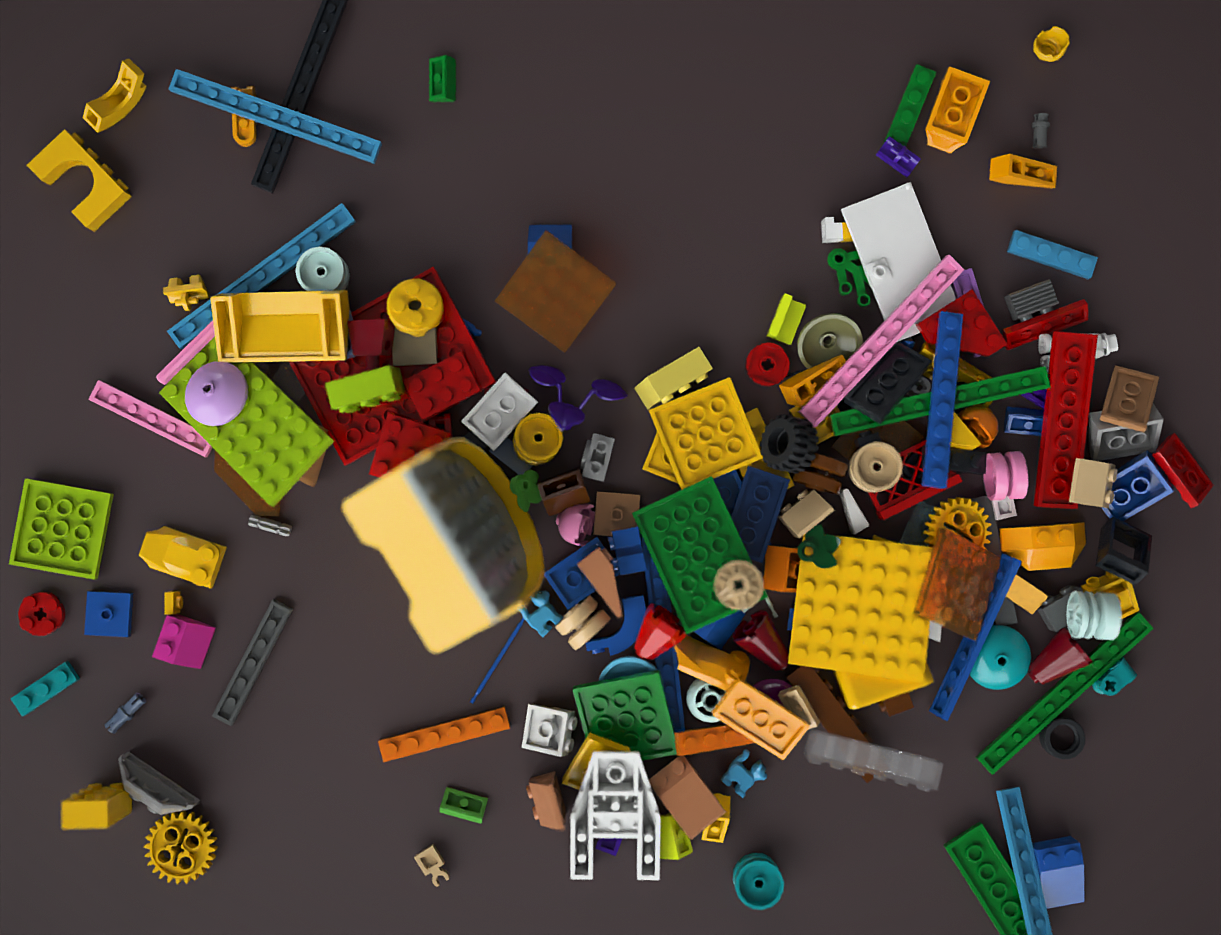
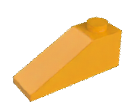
[989,154,1057,188]
[779,355,846,407]

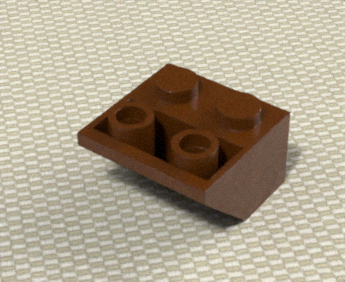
[537,467,591,516]

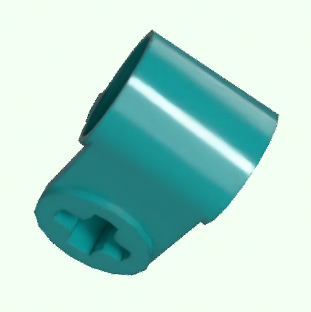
[1092,657,1137,696]

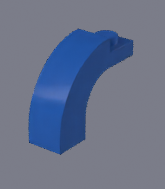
[585,594,646,656]

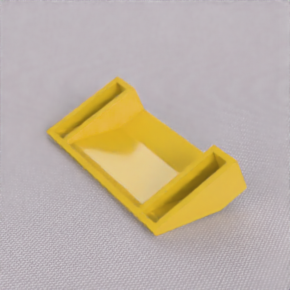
[210,290,349,363]

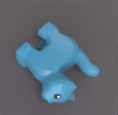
[518,590,563,637]
[721,749,767,798]

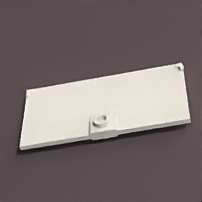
[841,182,956,342]

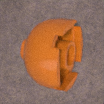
[958,405,998,448]

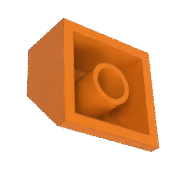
[763,545,800,593]

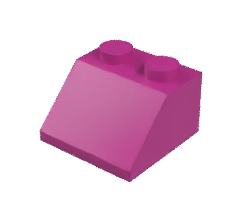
[152,614,216,669]

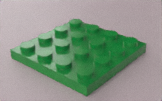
[573,670,676,761]

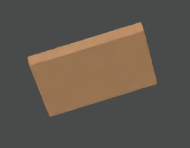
[1099,365,1159,432]

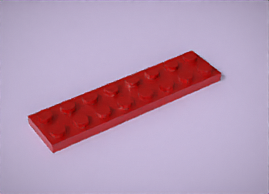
[1033,331,1098,509]

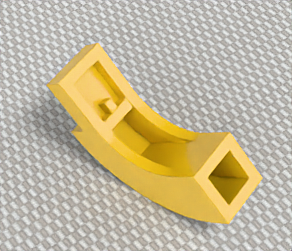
[83,58,146,133]

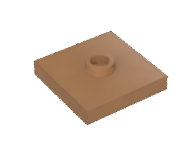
[593,492,640,536]

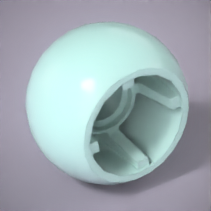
[686,678,727,723]

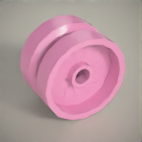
[983,451,1028,501]

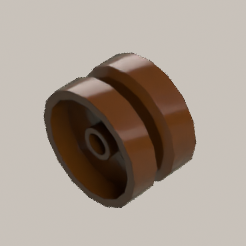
[793,453,848,495]

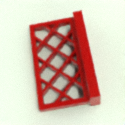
[868,440,962,520]

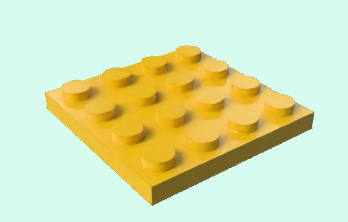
[648,377,763,490]

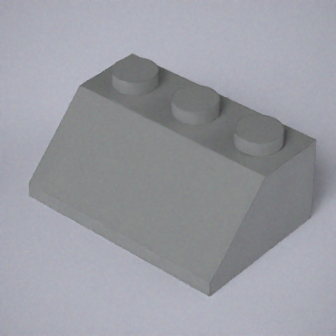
[1086,404,1163,461]

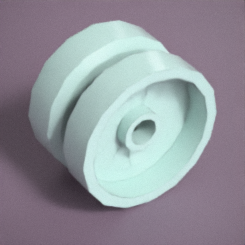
[296,247,350,291]

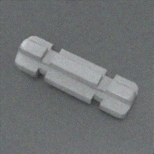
[248,515,292,536]

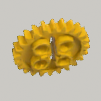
[923,497,992,569]
[144,810,218,884]

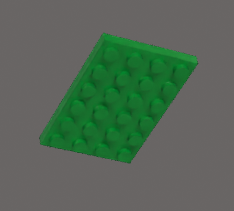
[632,476,768,634]

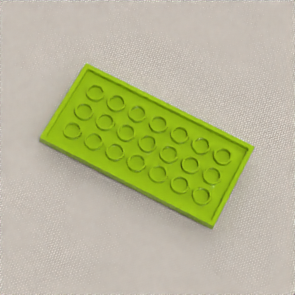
[159,337,334,507]

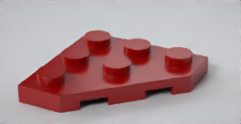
[916,289,1007,357]
[369,411,452,478]

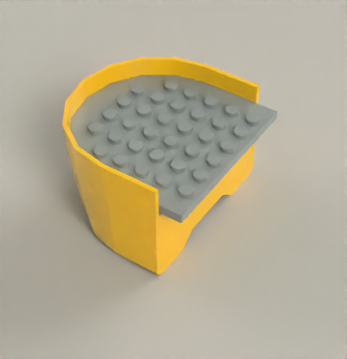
[343,438,545,652]

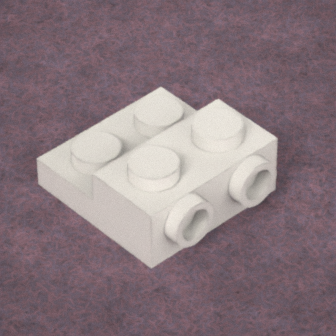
[522,704,577,757]

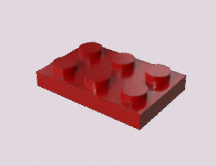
[403,351,482,420]
[1152,433,1214,508]

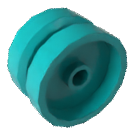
[732,853,784,910]

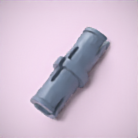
[104,692,146,734]

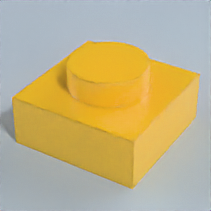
[165,591,183,614]

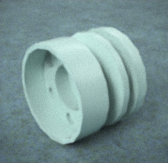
[1066,591,1121,640]

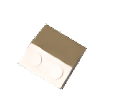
[1069,458,1117,508]
[778,489,834,538]

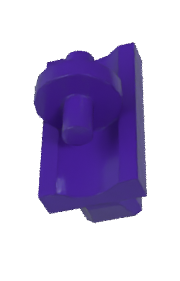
[876,136,921,177]

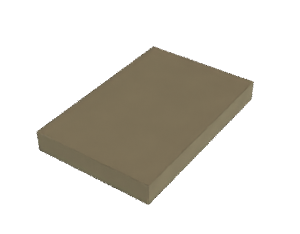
[392,301,438,366]

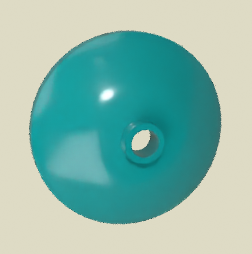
[969,625,1031,690]

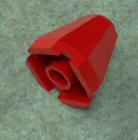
[634,603,687,660]

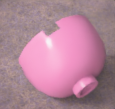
[556,503,595,547]

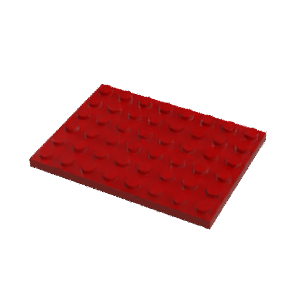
[289,267,497,466]

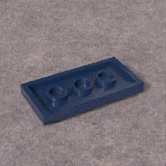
[731,466,790,563]

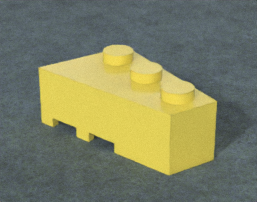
[634,347,713,410]

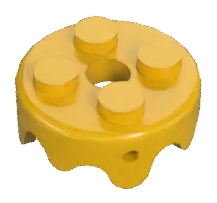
[387,279,444,337]

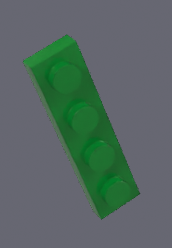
[883,64,936,146]

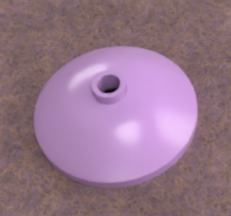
[185,361,248,426]

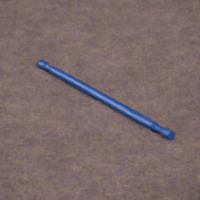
[470,617,525,703]

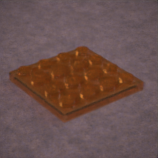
[495,230,617,353]
[913,528,1001,641]

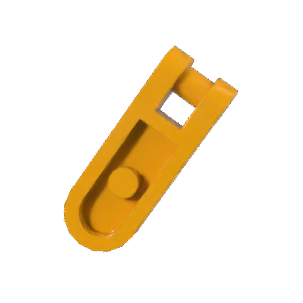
[231,86,257,147]

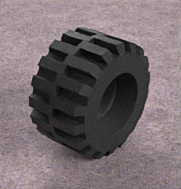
[760,414,819,473]

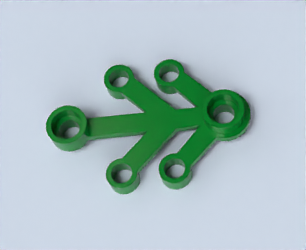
[827,248,871,307]

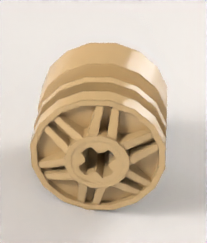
[715,561,764,610]

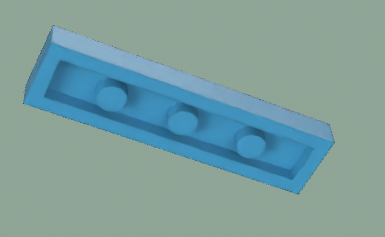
[1007,230,1098,279]

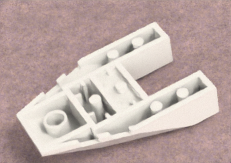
[571,751,660,880]

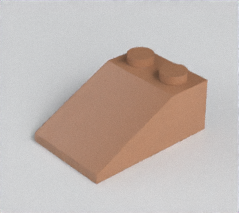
[577,547,622,618]
[648,755,726,840]
[526,771,567,830]

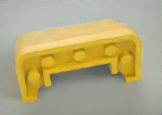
[833,661,934,709]

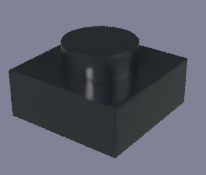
[854,430,881,449]

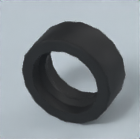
[1039,716,1085,760]

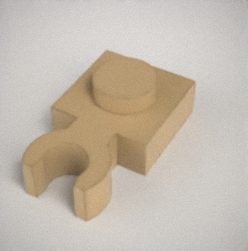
[414,843,450,887]

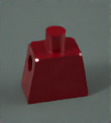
[347,319,395,369]

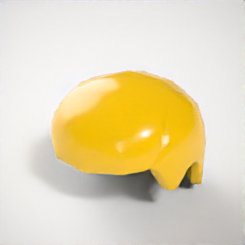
[1033,26,1070,62]

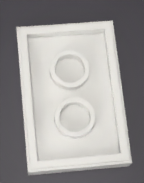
[461,373,538,451]

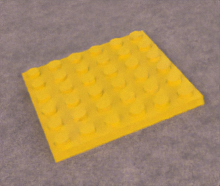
[788,533,938,683]

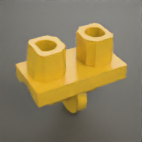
[163,275,209,311]

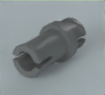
[1032,113,1050,148]

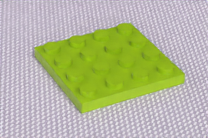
[9,478,114,580]

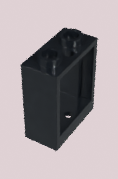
[1096,516,1152,585]

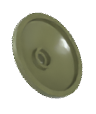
[797,313,863,369]

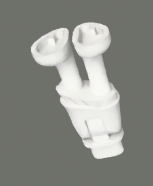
[1038,333,1118,374]

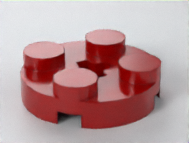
[745,343,790,387]
[18,592,65,636]

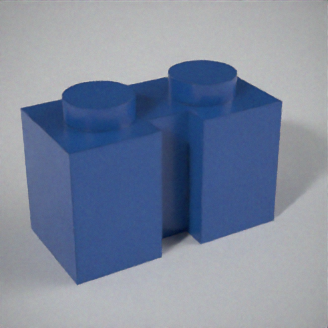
[608,527,646,576]

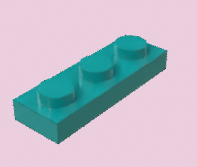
[11,661,80,717]

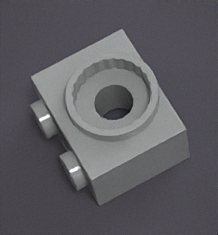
[580,433,615,482]

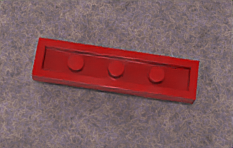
[1003,299,1088,350]

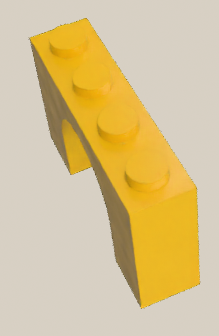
[27,129,132,232]

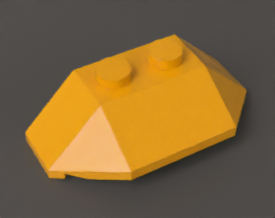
[999,522,1086,571]

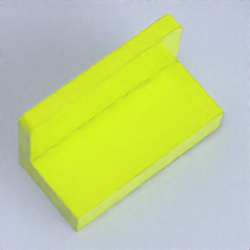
[767,293,806,345]
[660,813,693,860]

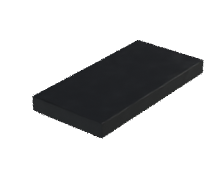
[844,341,932,425]

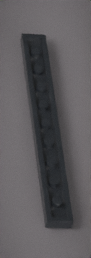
[251,0,348,194]

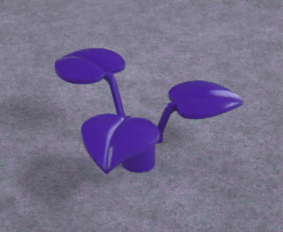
[528,365,628,431]

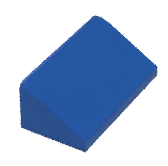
[1004,407,1044,436]

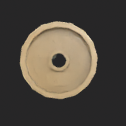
[848,442,903,493]
[555,595,611,650]

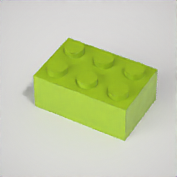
[325,366,407,414]

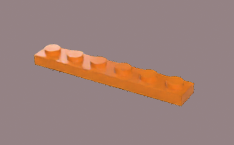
[378,706,511,762]

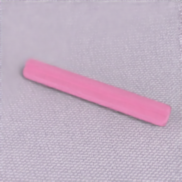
[156,320,215,385]

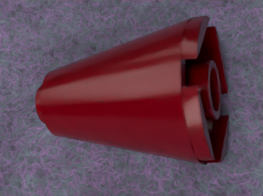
[733,610,790,671]
[1028,627,1093,685]

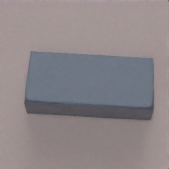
[488,438,533,475]

